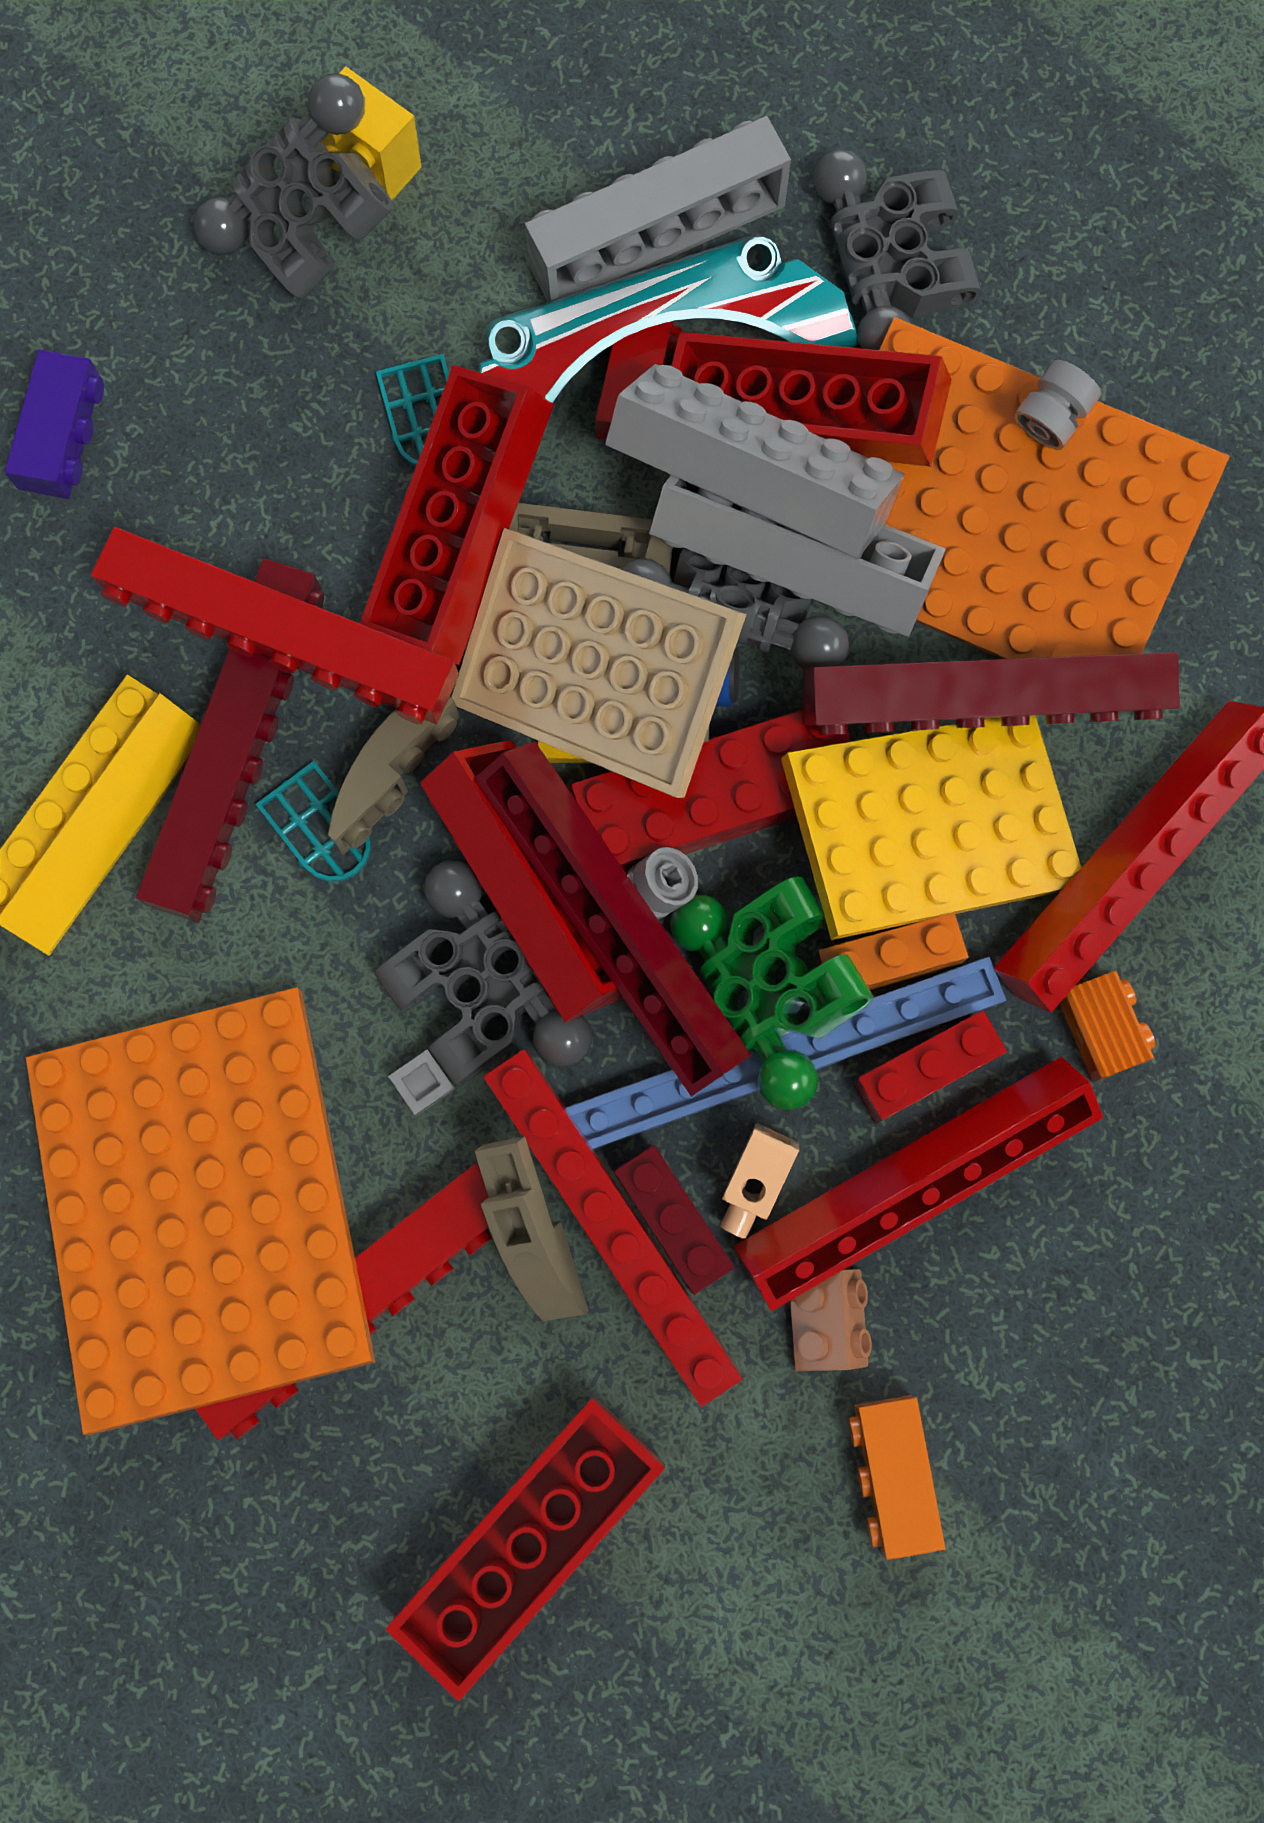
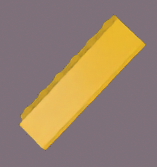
[0,674,201,956]

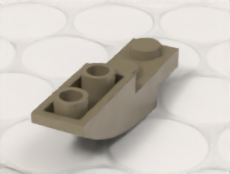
[328,697,460,855]
[474,1136,589,1321]

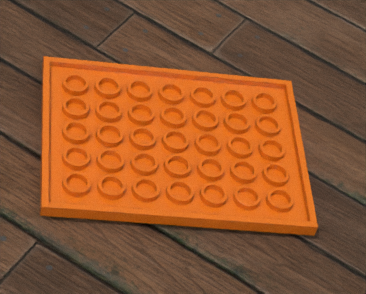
[879,317,1230,659]
[26,987,375,1435]

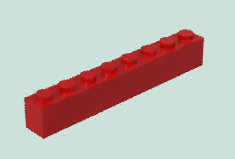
[90,526,459,725]
[993,701,1264,1013]
[483,1049,742,1407]
[733,1056,1103,1312]
[195,1162,492,1440]

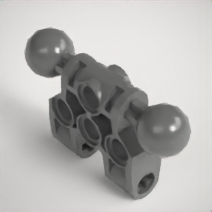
[193,73,394,299]
[813,149,982,350]
[621,548,849,669]
[375,859,592,1088]

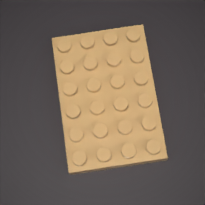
[451,528,747,798]

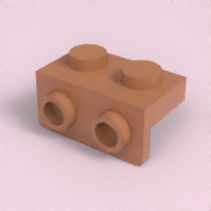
[790,1269,872,1371]

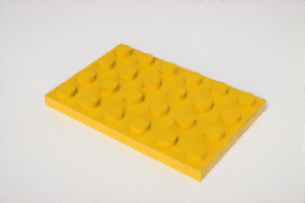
[781,716,1081,940]

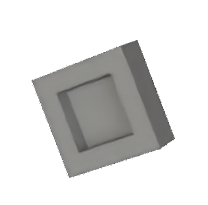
[388,1049,456,1116]

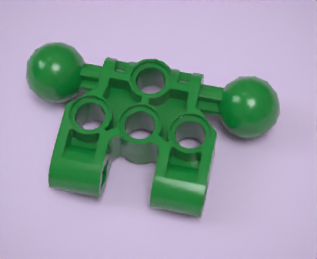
[669,876,874,1110]

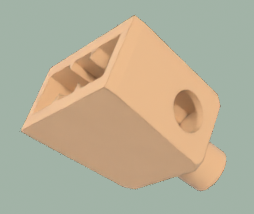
[720,1123,799,1239]

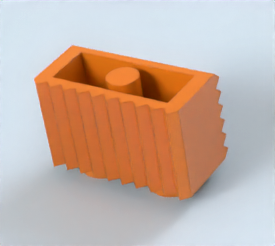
[1060,970,1156,1082]

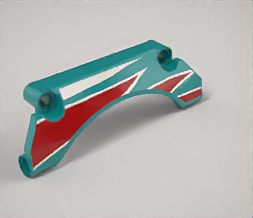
[478,236,857,403]

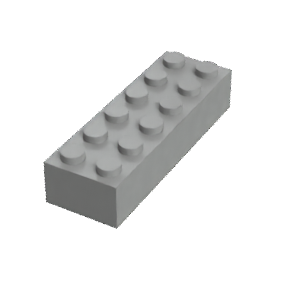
[525,116,791,302]
[605,364,905,559]
[649,475,946,637]

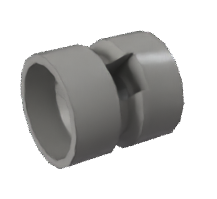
[1014,359,1102,450]
[625,847,698,920]

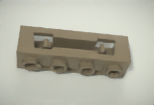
[509,503,675,577]

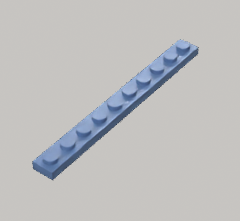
[566,957,1007,1150]

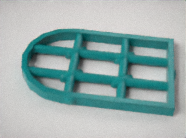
[376,354,449,467]
[255,761,371,882]

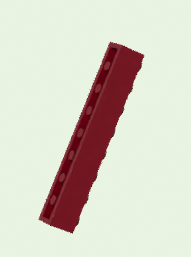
[136,558,324,923]
[803,652,1180,735]
[474,742,751,1097]

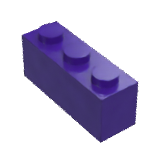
[4,349,104,499]

